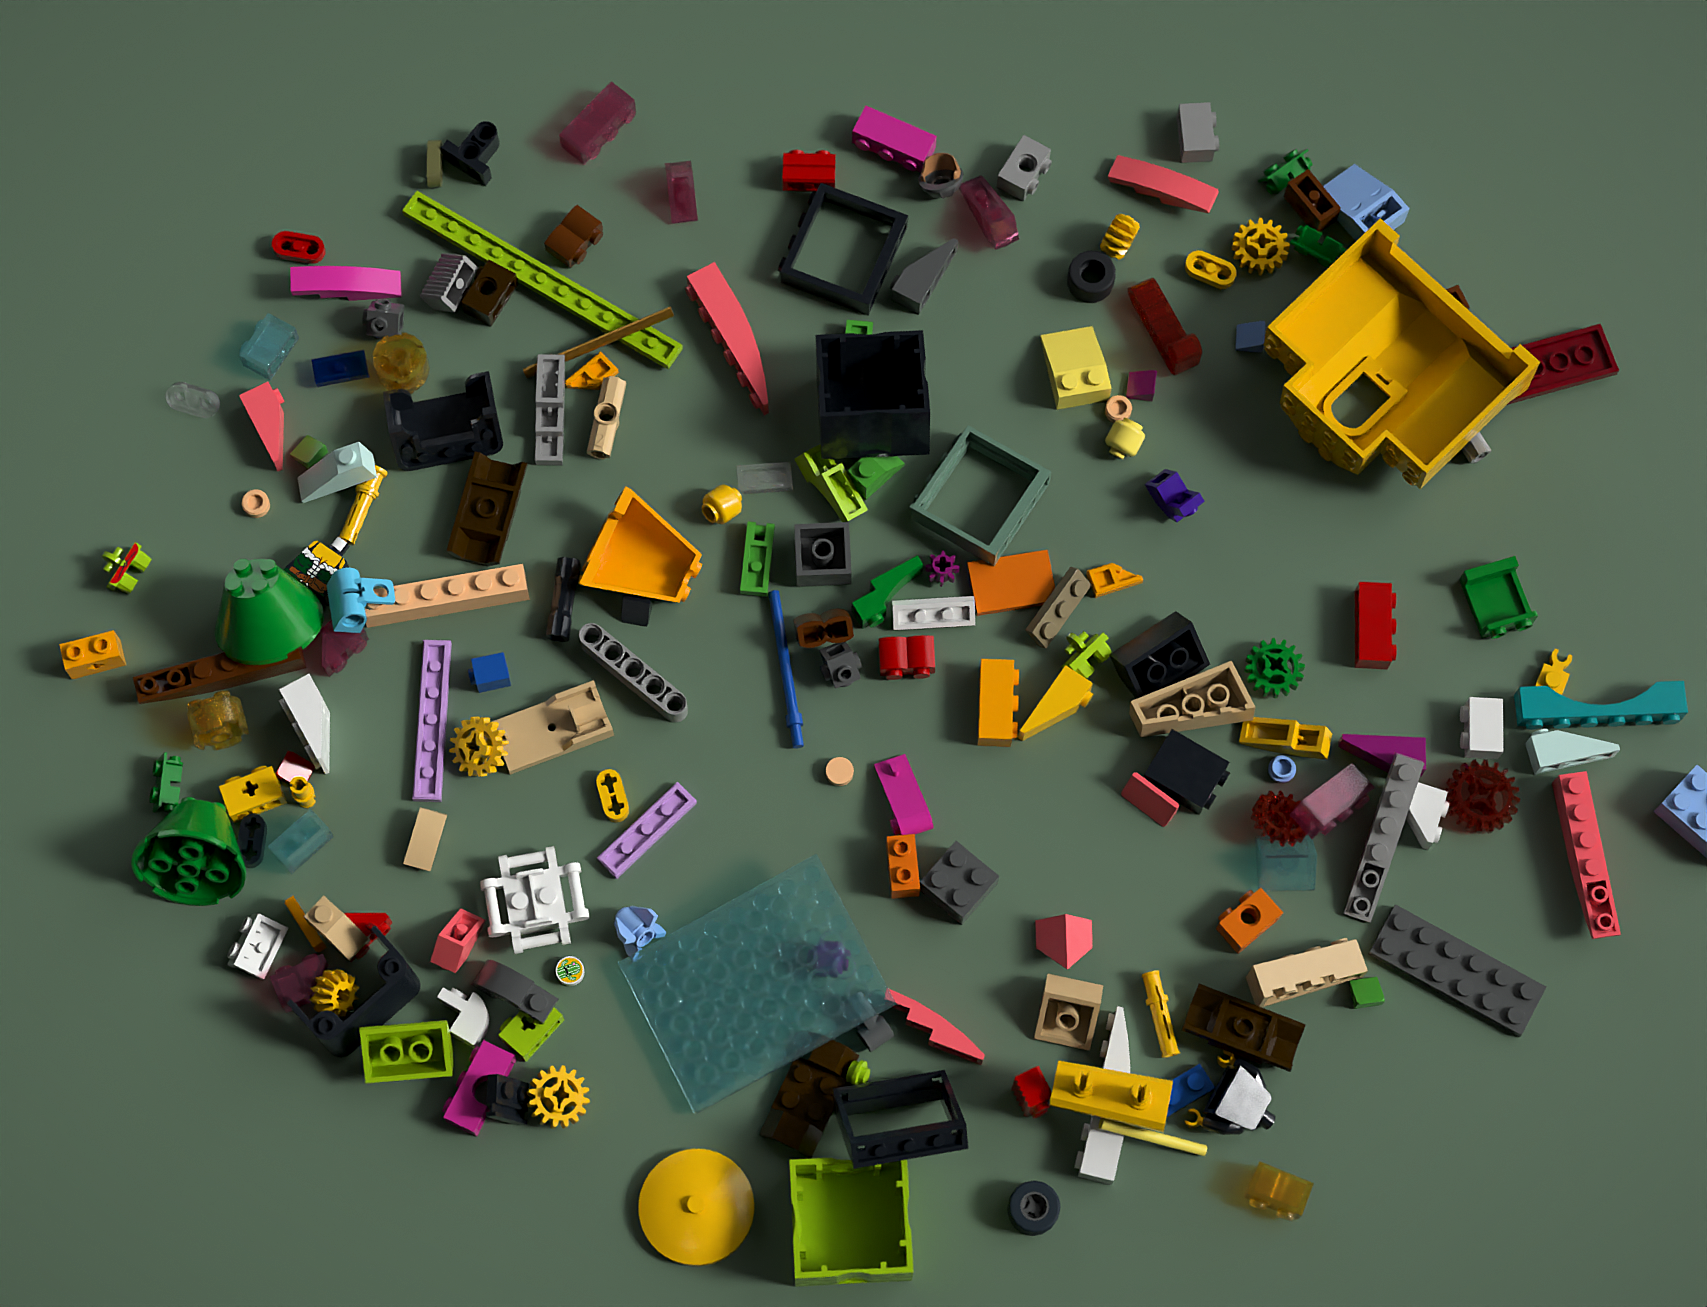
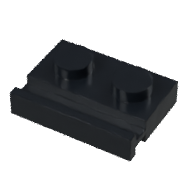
[486,1074,530,1125]

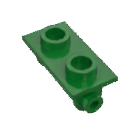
[1257,149,1313,194]
[1290,225,1347,268]
[149,752,183,812]

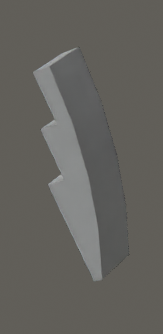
[535,354,565,465]

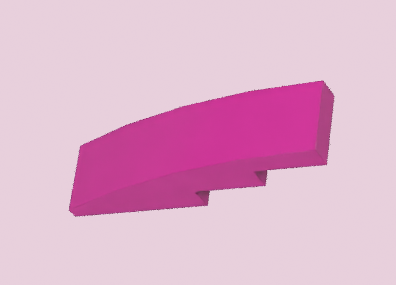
[290,266,402,301]

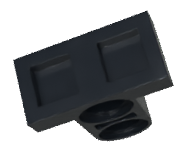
[441,121,500,186]

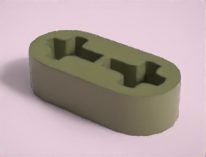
[427,140,443,188]

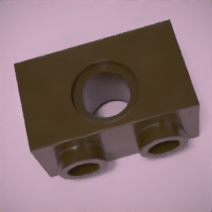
[461,260,518,327]

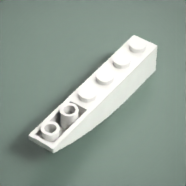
[1074,1006,1130,1185]

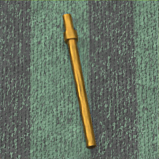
[523,307,674,378]

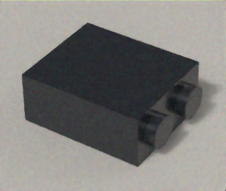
[1143,729,1230,815]

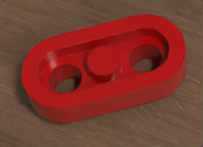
[272,231,326,264]

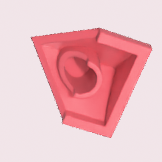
[1035,914,1092,970]

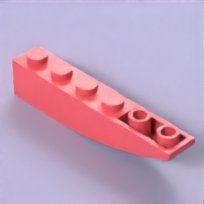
[685,262,769,415]
[1552,771,1621,939]

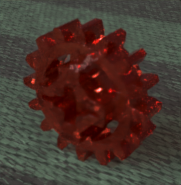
[1251,790,1312,847]

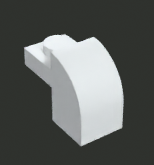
[437,988,490,1049]

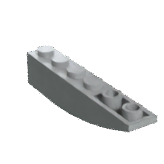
[1344,752,1424,923]

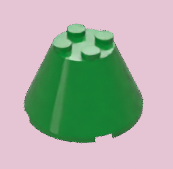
[215,558,324,665]
[131,797,246,906]

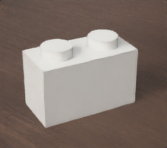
[1460,697,1503,759]

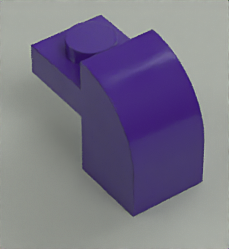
[1145,469,1205,522]

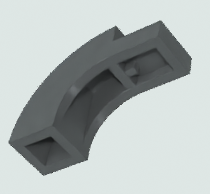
[471,960,559,1024]

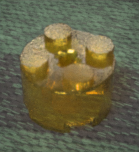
[373,332,430,394]
[186,691,249,750]

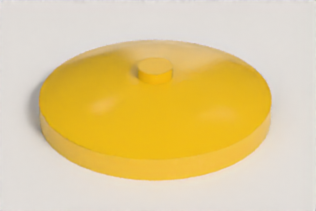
[638,1149,754,1266]

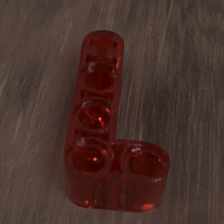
[1128,277,1202,376]

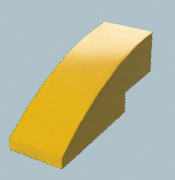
[1239,717,1332,760]

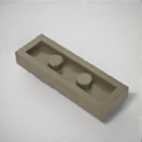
[1025,567,1091,648]

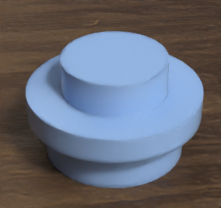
[1268,755,1296,783]

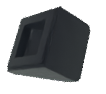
[621,594,652,627]

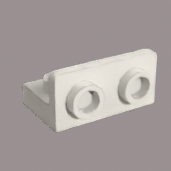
[227,913,288,980]

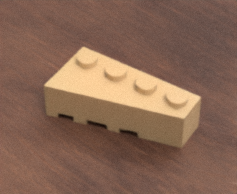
[1129,661,1256,737]
[1246,938,1368,1008]

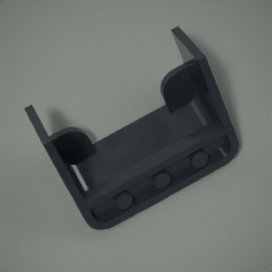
[282,922,421,1058]

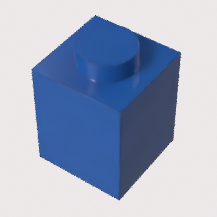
[468,652,511,693]

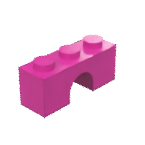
[442,1040,516,1137]

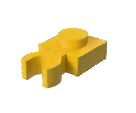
[1534,649,1572,695]

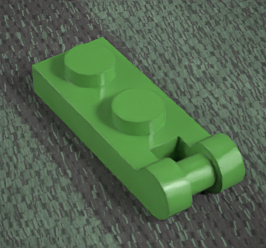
[740,521,775,596]

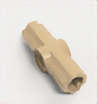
[587,376,626,460]

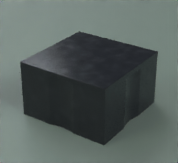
[815,330,930,459]

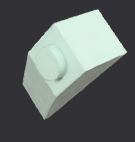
[297,442,377,503]
[1525,729,1620,775]

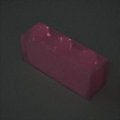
[559,81,636,165]
[1289,763,1375,839]

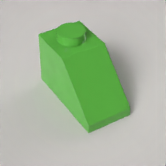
[848,456,905,500]

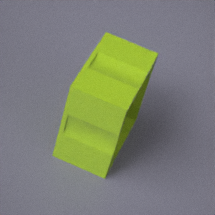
[790,1158,914,1287]

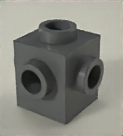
[362,299,404,340]
[819,642,862,689]

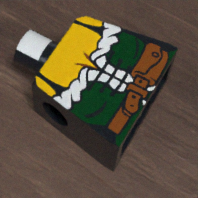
[284,537,350,606]

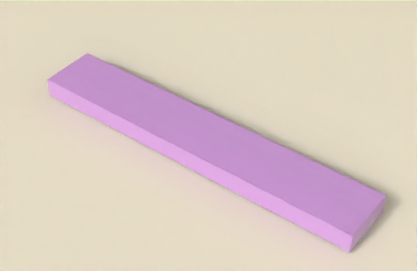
[413,640,452,802]

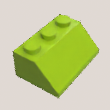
[360,1020,454,1083]

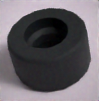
[1067,250,1116,303]

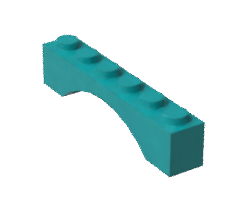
[1514,681,1688,730]

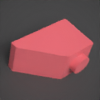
[430,908,486,973]

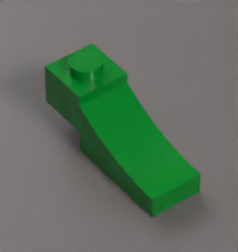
[852,555,923,629]

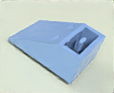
[1323,164,1410,241]

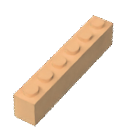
[365,564,530,628]

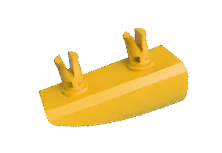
[1049,1060,1173,1132]

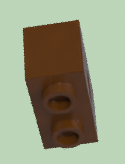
[1283,169,1341,232]

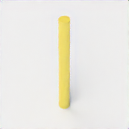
[1099,1118,1207,1156]

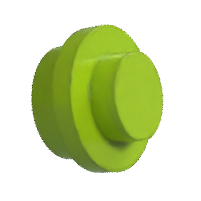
[846,1060,870,1085]

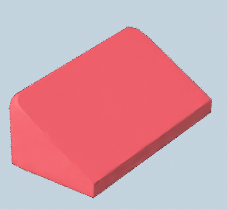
[1121,772,1179,827]

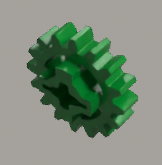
[1244,638,1305,699]

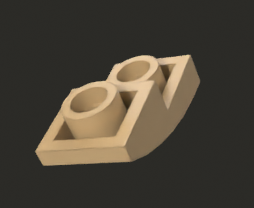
[403,807,447,871]

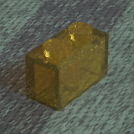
[1244,1161,1314,1221]

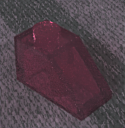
[665,161,698,223]

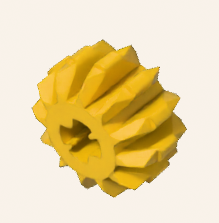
[1100,213,1140,260]
[310,969,359,1017]

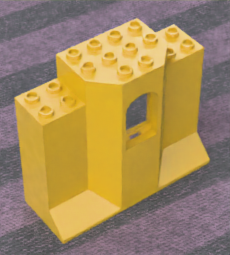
[1263,218,1540,489]

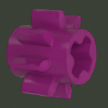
[925,551,959,587]

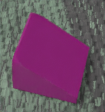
[1126,370,1157,401]

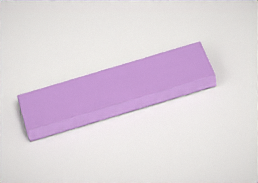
[597,782,697,879]

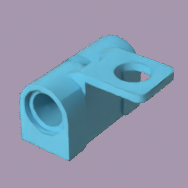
[327,568,396,633]

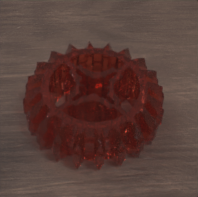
[1445,759,1520,834]

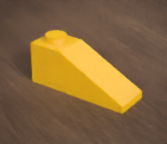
[1018,665,1094,741]

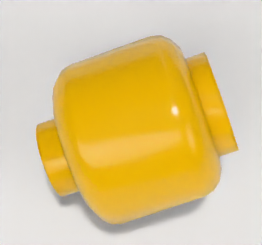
[701,484,742,524]

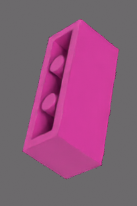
[852,106,937,172]

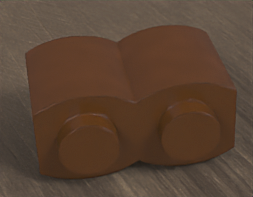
[544,205,603,268]
[793,608,854,648]

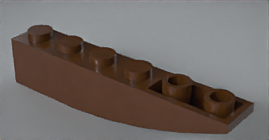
[133,646,307,704]

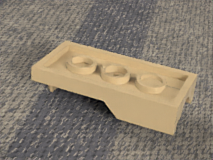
[492,680,614,775]

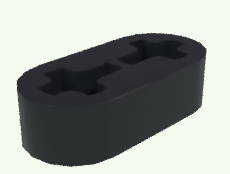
[237,813,267,868]

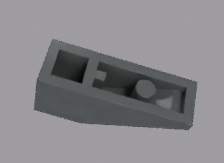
[890,238,958,314]

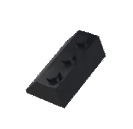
[1109,611,1210,699]

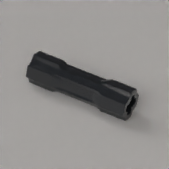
[545,557,581,642]

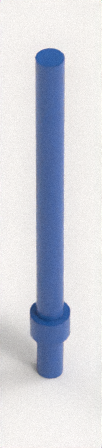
[768,590,804,748]

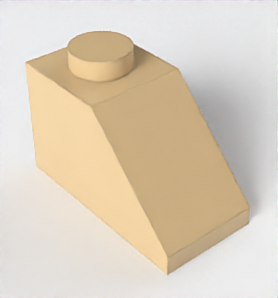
[304,896,369,961]

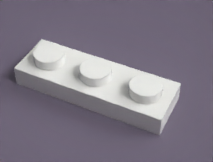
[892,596,975,630]

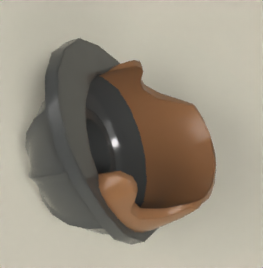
[919,153,964,199]

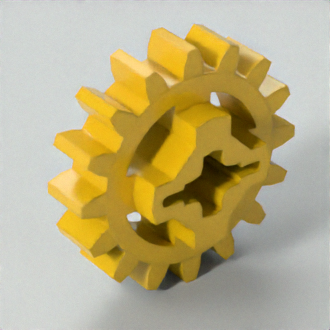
[1231,218,1290,275]
[449,717,509,777]
[526,1065,590,1129]

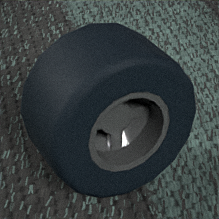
[1007,1180,1061,1236]

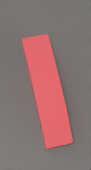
[1108,155,1219,214]
[883,988,985,1065]

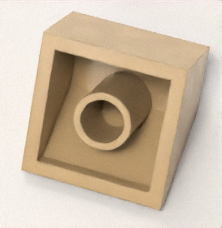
[1034,974,1103,1051]

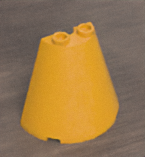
[578,486,702,603]

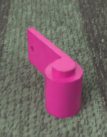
[874,754,934,836]

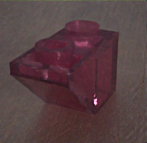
[322,619,369,677]
[270,953,329,1013]

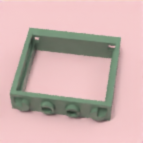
[910,425,1051,566]

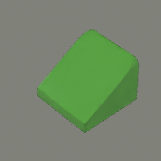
[290,435,328,469]
[1349,977,1385,1009]

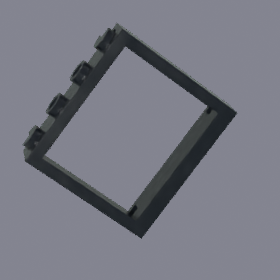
[778,183,909,316]
[832,1070,968,1169]

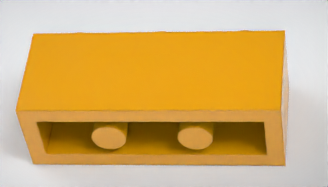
[977,659,1019,747]

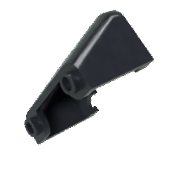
[383,371,503,471]

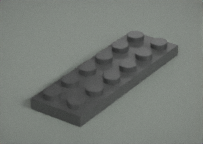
[1368,904,1546,1037]

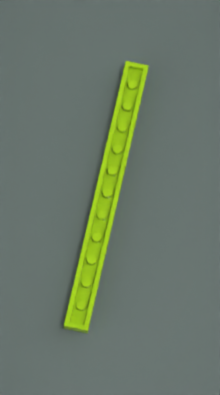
[402,191,683,370]

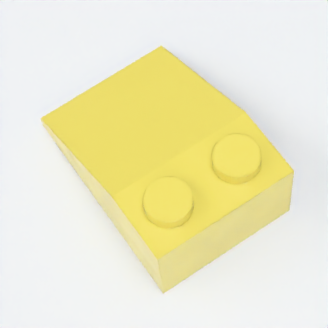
[1040,326,1112,410]

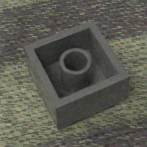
[794,522,852,587]
[920,841,999,925]

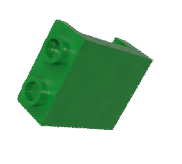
[1459,556,1538,639]

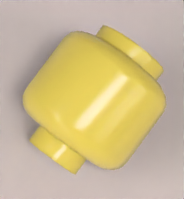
[1105,417,1145,459]

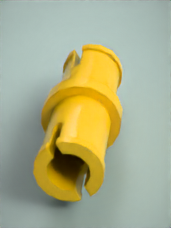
[290,776,316,808]

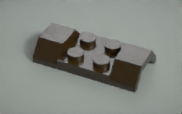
[446,451,528,567]
[1182,983,1306,1072]
[759,1032,859,1159]

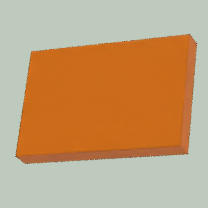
[967,550,1055,616]

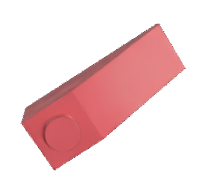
[239,382,284,471]

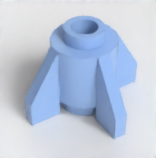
[614,906,667,960]

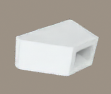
[1406,782,1450,850]

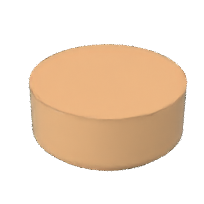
[1105,395,1132,423]
[241,489,270,518]
[826,757,854,786]

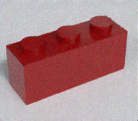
[1355,582,1397,670]

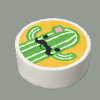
[556,956,585,986]

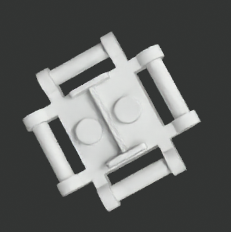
[480,846,589,954]

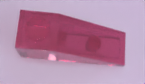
[959,175,1019,250]

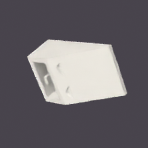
[279,674,330,774]

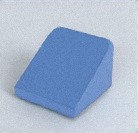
[1236,321,1265,352]

